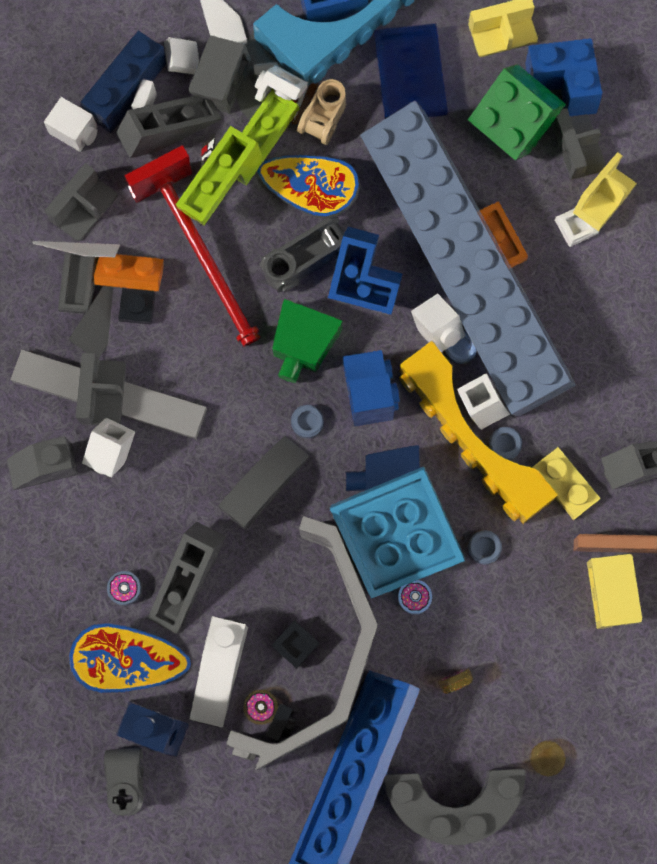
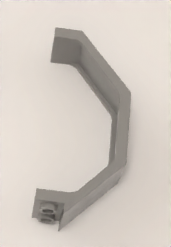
[226,516,378,770]

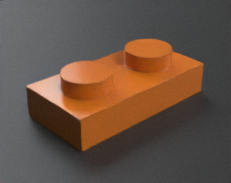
[480,201,528,268]
[94,254,164,291]

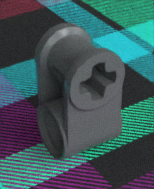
[104,747,144,816]

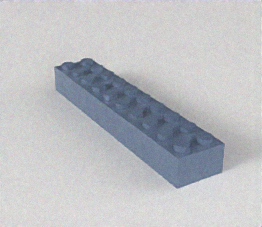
[360,101,576,417]

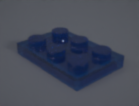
[374,24,448,119]

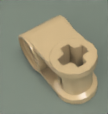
[297,79,346,145]

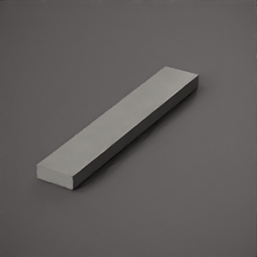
[10,350,207,439]

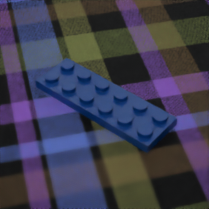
[289,670,420,864]

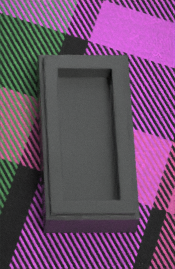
[58,252,98,314]

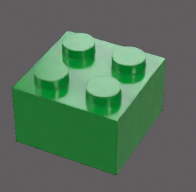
[468,64,566,160]

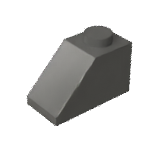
[7,436,78,490]
[601,441,657,490]

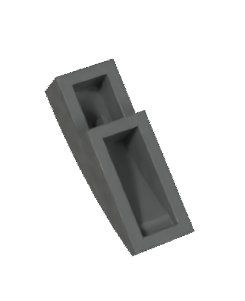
[218,436,310,531]

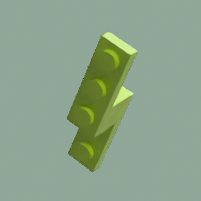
[176,89,299,226]

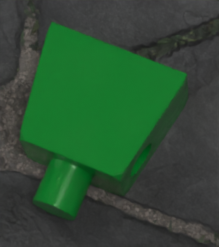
[272,299,343,383]

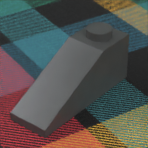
[116,96,222,159]
[147,522,226,634]

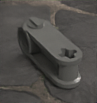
[259,216,344,293]

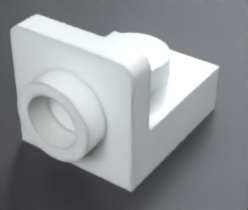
[255,65,308,102]

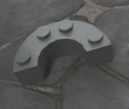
[384,769,525,845]

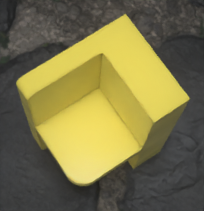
[468,0,538,57]
[573,152,637,231]
[587,554,642,629]

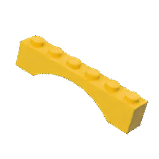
[399,341,558,524]

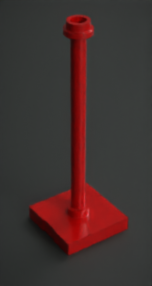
[125,145,260,347]

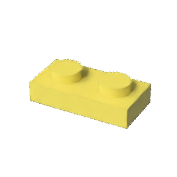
[532,447,601,520]

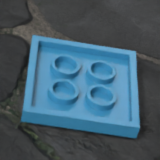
[330,466,465,599]

